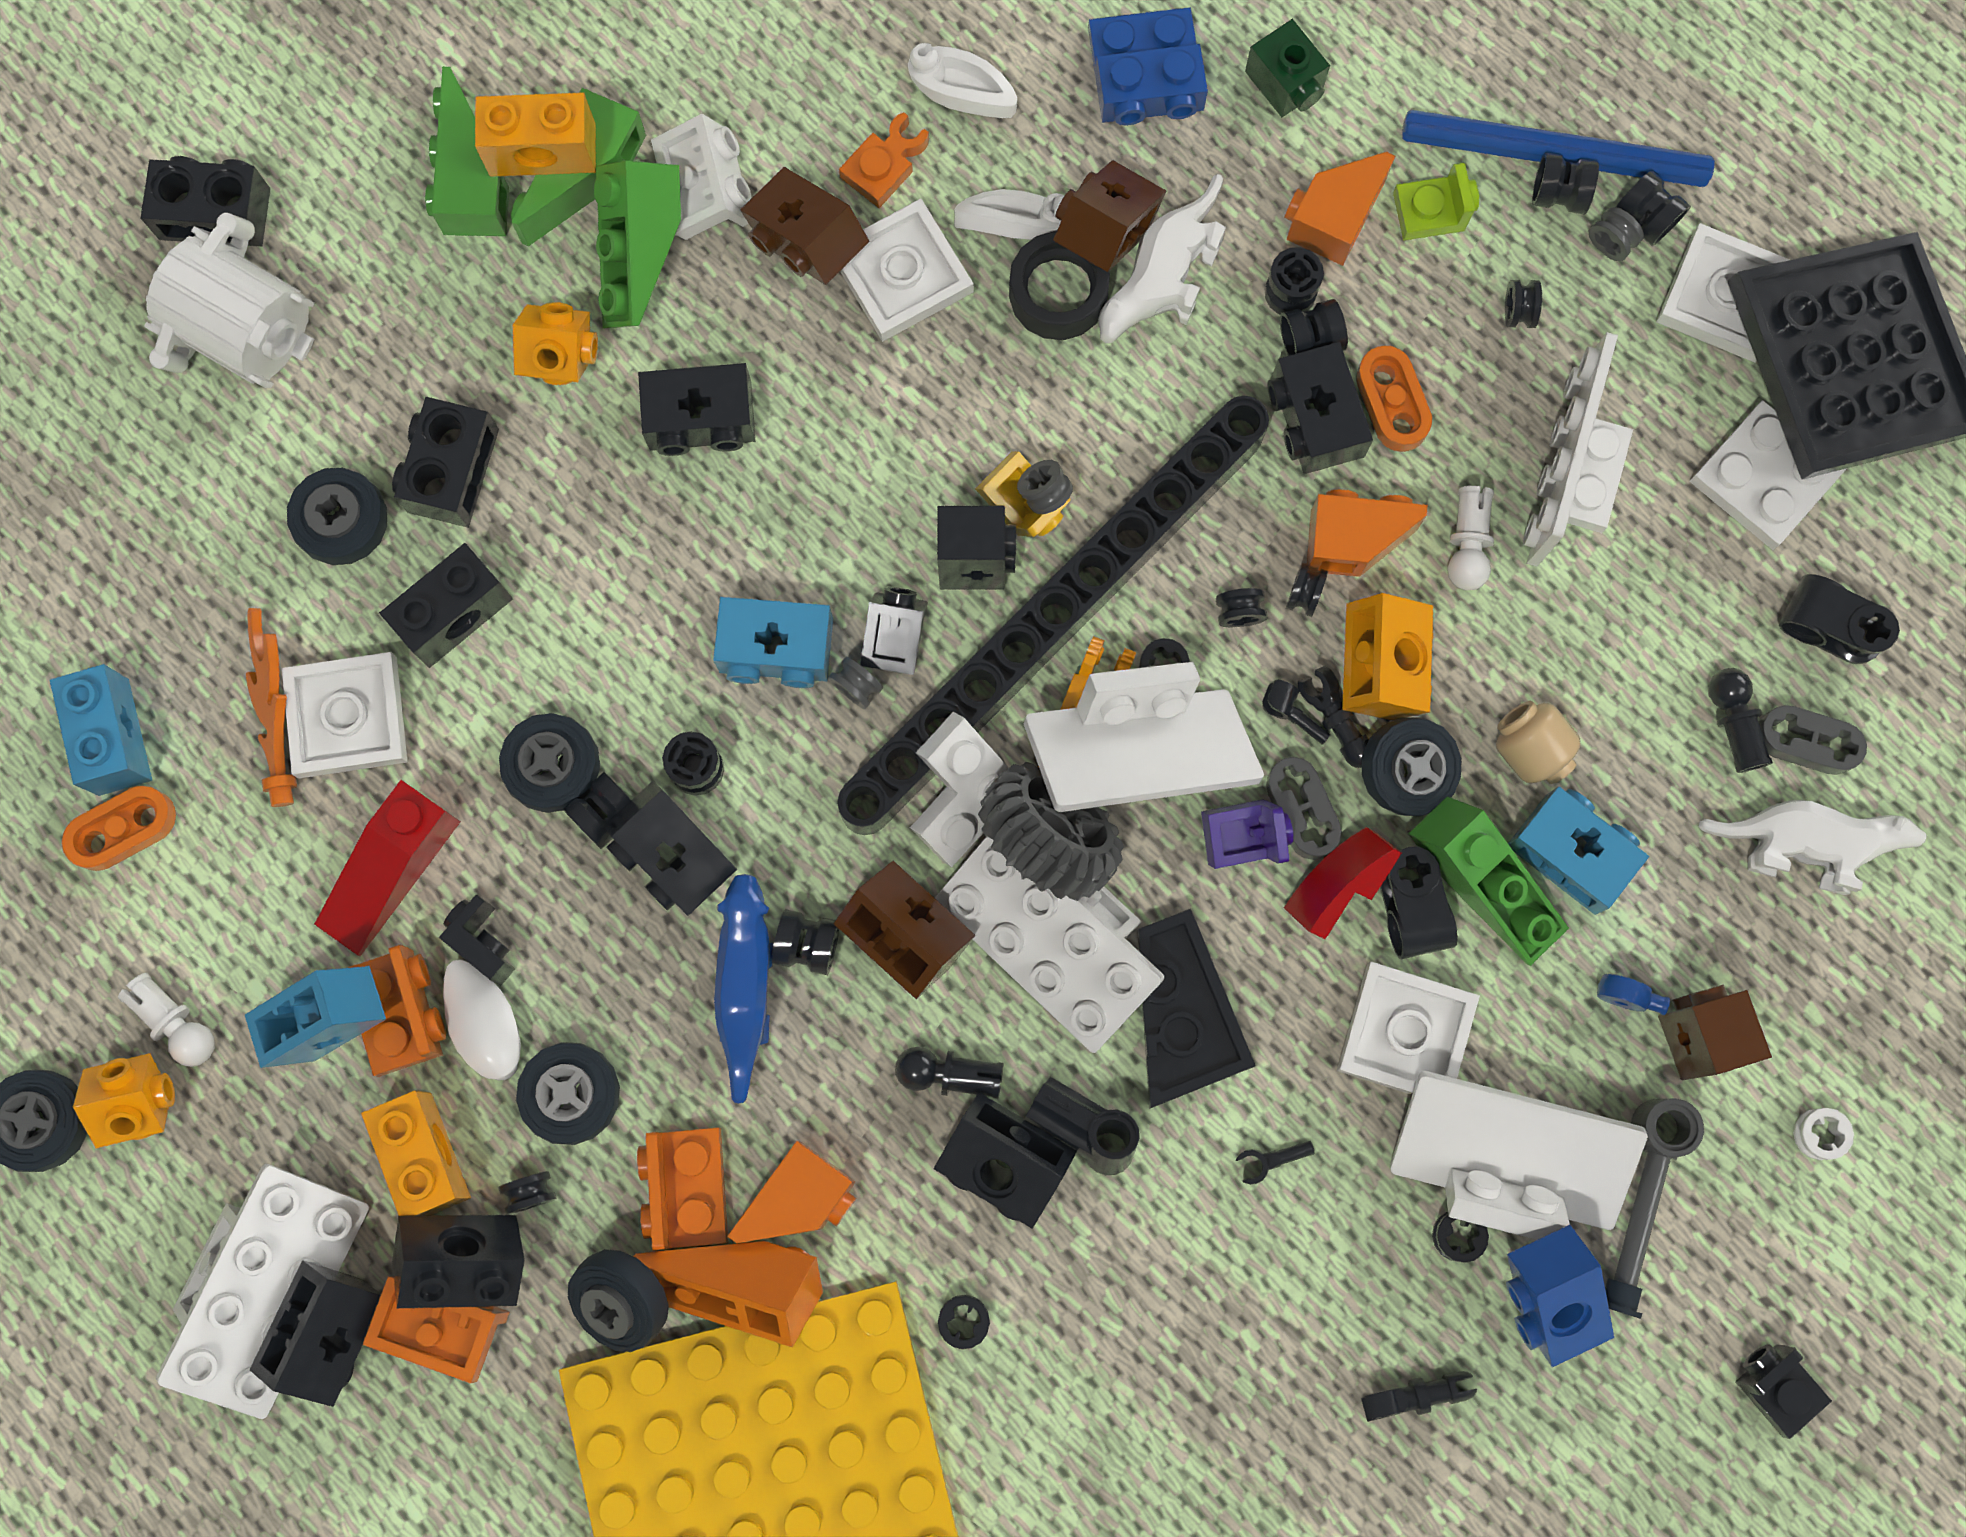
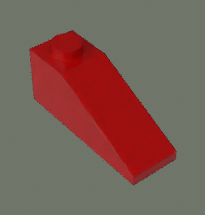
[314,780,461,956]

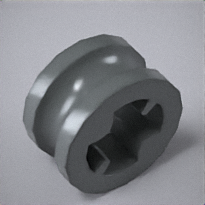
[1588,207,1644,261]
[1017,460,1073,514]
[828,657,883,709]

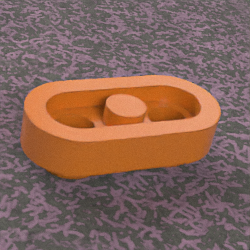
[1356,346,1432,452]
[62,786,176,871]

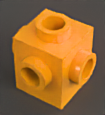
[512,302,598,385]
[73,1053,175,1148]

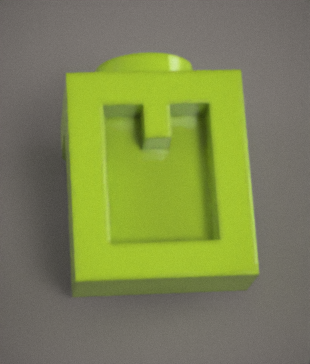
[1393,162,1479,241]

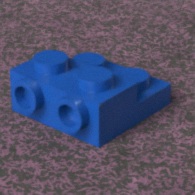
[1088,7,1208,126]

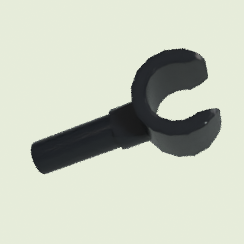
[1262,679,1330,745]
[1235,1141,1315,1185]

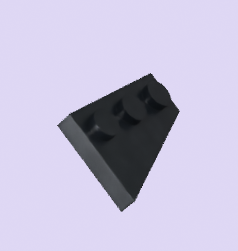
[1137,909,1256,1109]

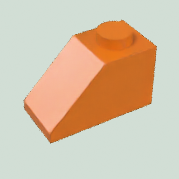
[1284,152,1396,266]
[727,1141,857,1244]

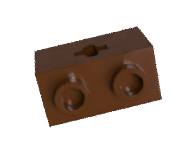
[1053,160,1166,272]
[740,167,870,285]
[833,861,976,999]
[1658,984,1772,1080]

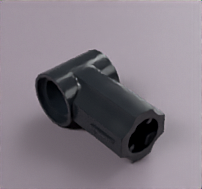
[1025,1076,1140,1176]

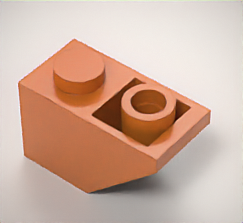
[1307,489,1428,577]

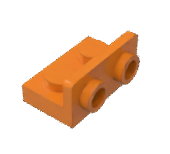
[347,945,446,1077]
[637,1128,729,1250]
[363,1276,510,1383]

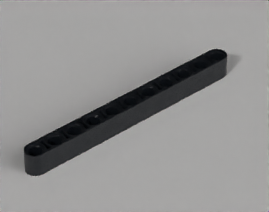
[837,395,1269,835]

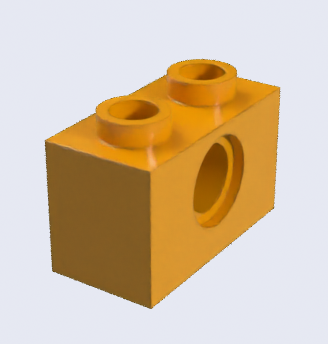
[475,93,596,177]
[1342,593,1433,720]
[361,1090,471,1216]

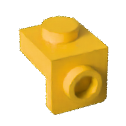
[975,451,1071,537]

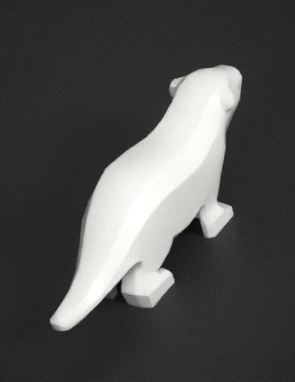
[1098,174,1226,344]
[1698,800,1927,895]

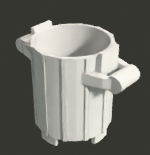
[144,213,315,388]

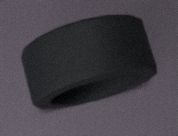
[1009,231,1110,340]

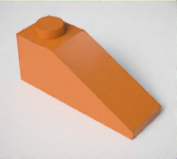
[633,1241,823,1348]

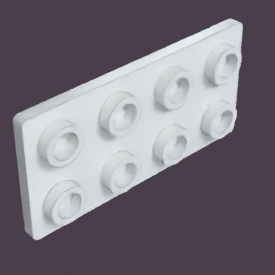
[1523,332,1633,567]
[1024,662,1264,812]
[935,837,1164,1053]
[1390,1071,1648,1240]
[156,1164,369,1419]

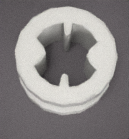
[1793,1108,1854,1160]

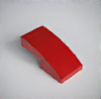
[1284,827,1402,940]

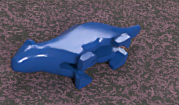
[714,874,774,1104]

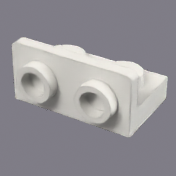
[651,114,752,240]

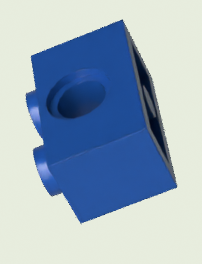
[1506,1225,1614,1367]

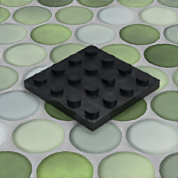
[1727,232,1966,480]

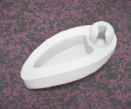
[908,43,1017,118]
[954,189,1064,240]
[443,960,521,1081]

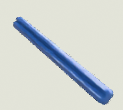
[1402,110,1715,187]

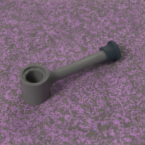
[1605,1098,1704,1319]

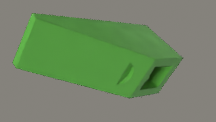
[425,66,509,236]
[511,88,646,246]
[594,161,681,328]
[1408,796,1569,966]

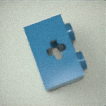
[713,597,833,688]
[50,664,152,796]
[1508,786,1650,915]
[245,966,386,1068]

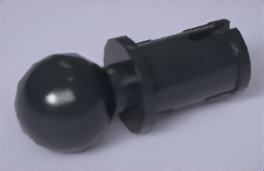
[1708,668,1773,773]
[895,1047,1004,1099]

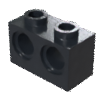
[140,156,270,247]
[392,397,499,528]

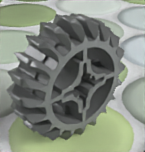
[978,762,1124,901]

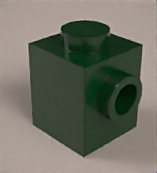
[1245,18,1330,118]

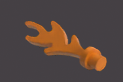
[246,608,297,807]

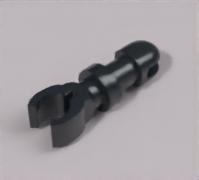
[1298,666,1369,768]
[1361,1371,1477,1422]

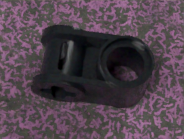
[1779,574,1900,664]
[1380,847,1458,959]

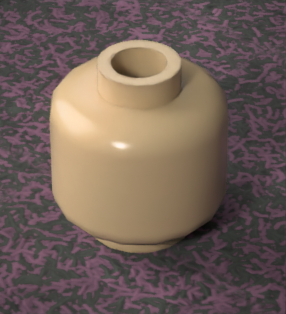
[1496,701,1580,784]

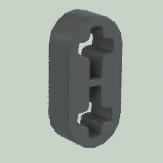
[1759,705,1867,775]
[1266,757,1342,860]

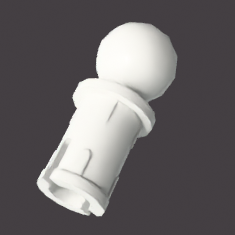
[1447,486,1494,590]
[118,973,215,1067]

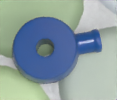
[1597,974,1670,1015]

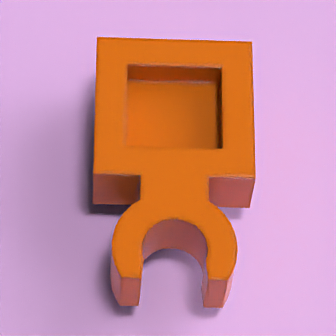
[839,112,929,208]

